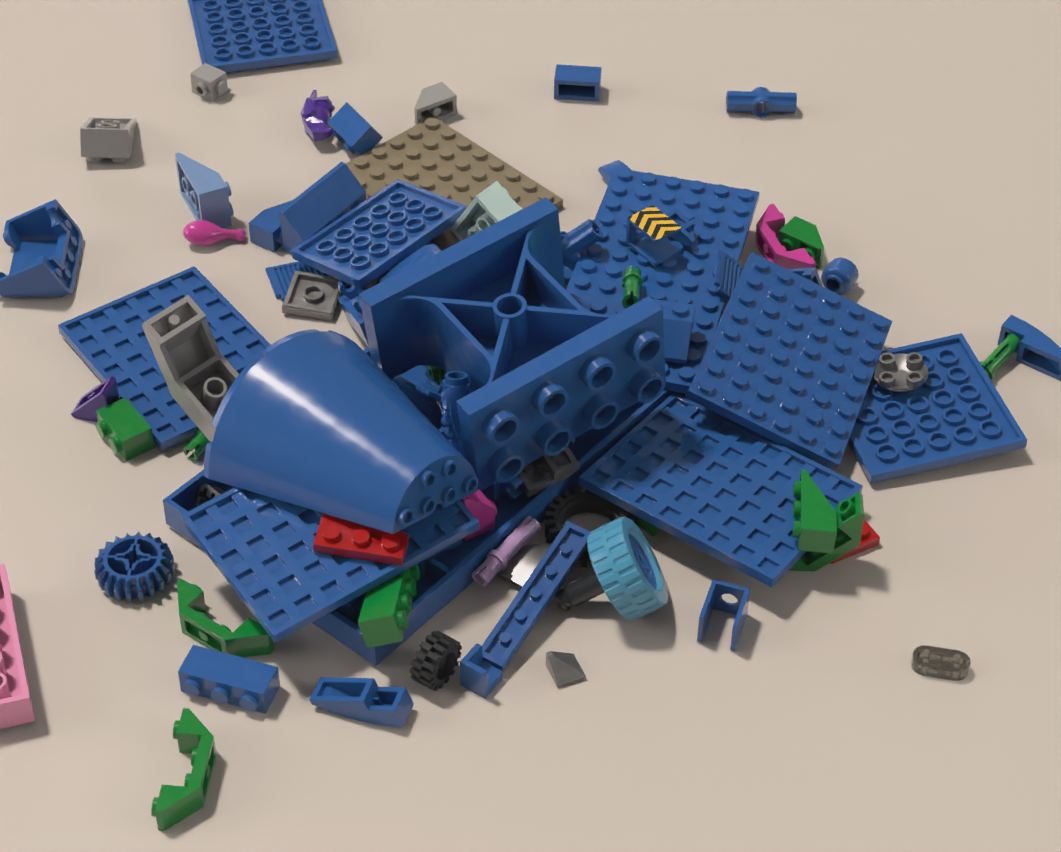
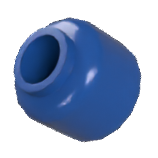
[821,257,859,295]

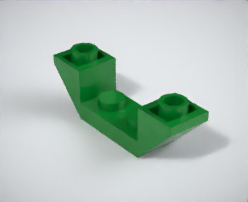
[788,492,864,572]
[177,578,274,658]
[151,708,217,831]

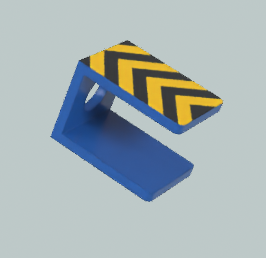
[626,205,681,266]

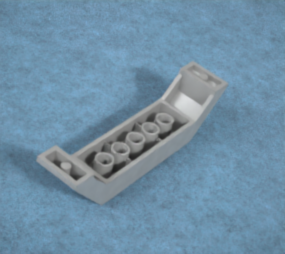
[142,295,239,442]

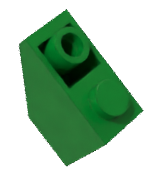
[778,216,824,269]

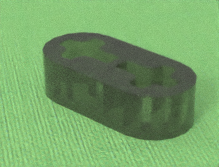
[911,645,971,681]

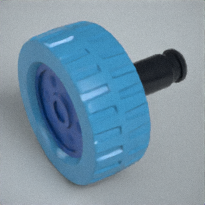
[555,517,668,620]

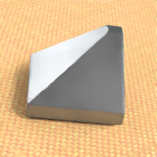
[546,651,585,687]

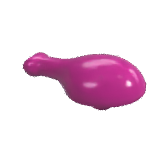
[183,220,246,246]

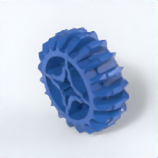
[94,531,174,603]

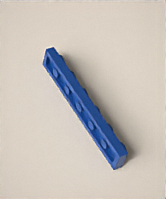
[482,521,591,672]

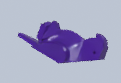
[301,90,335,142]

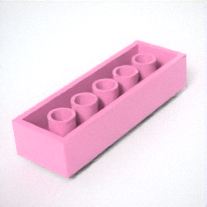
[0,564,35,729]

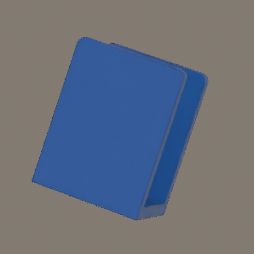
[697,580,750,651]

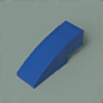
[997,315,1061,381]
[309,677,414,727]

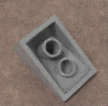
[80,117,137,162]

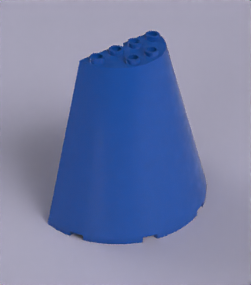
[204,329,478,534]

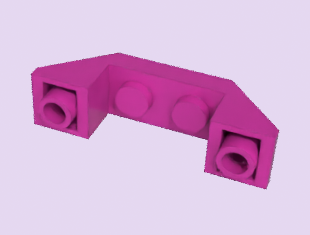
[755,204,816,269]

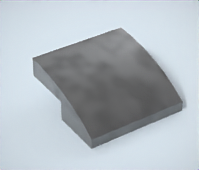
[518,446,580,498]

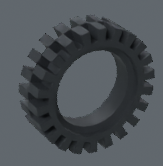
[545,486,634,568]

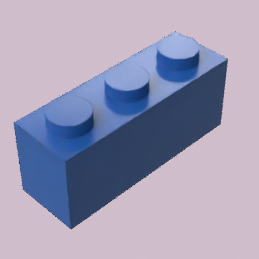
[178,645,280,714]

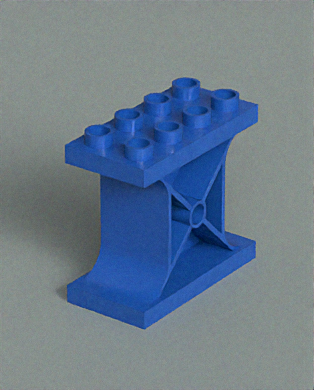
[359,197,666,490]

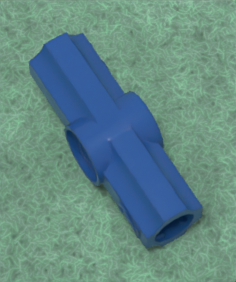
[726,87,797,117]
[560,219,603,265]

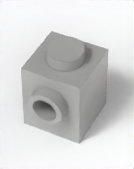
[190,63,228,102]

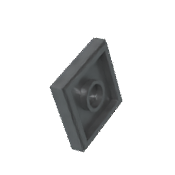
[282,271,345,322]

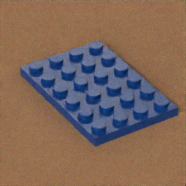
[291,179,467,289]

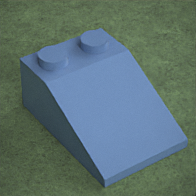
[175,152,234,228]

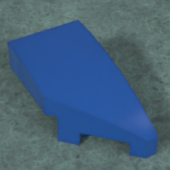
[665,208,695,247]

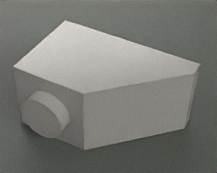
[414,82,457,125]

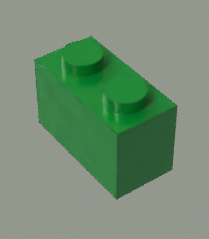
[96,398,155,461]

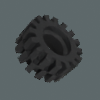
[410,631,462,691]

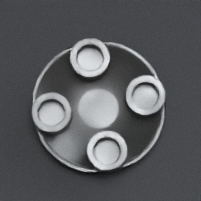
[874,352,928,392]

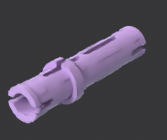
[472,516,541,587]

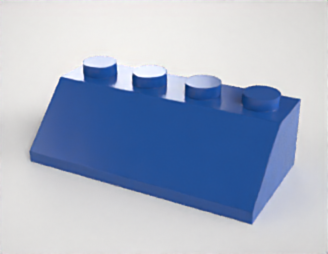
[279,162,366,255]

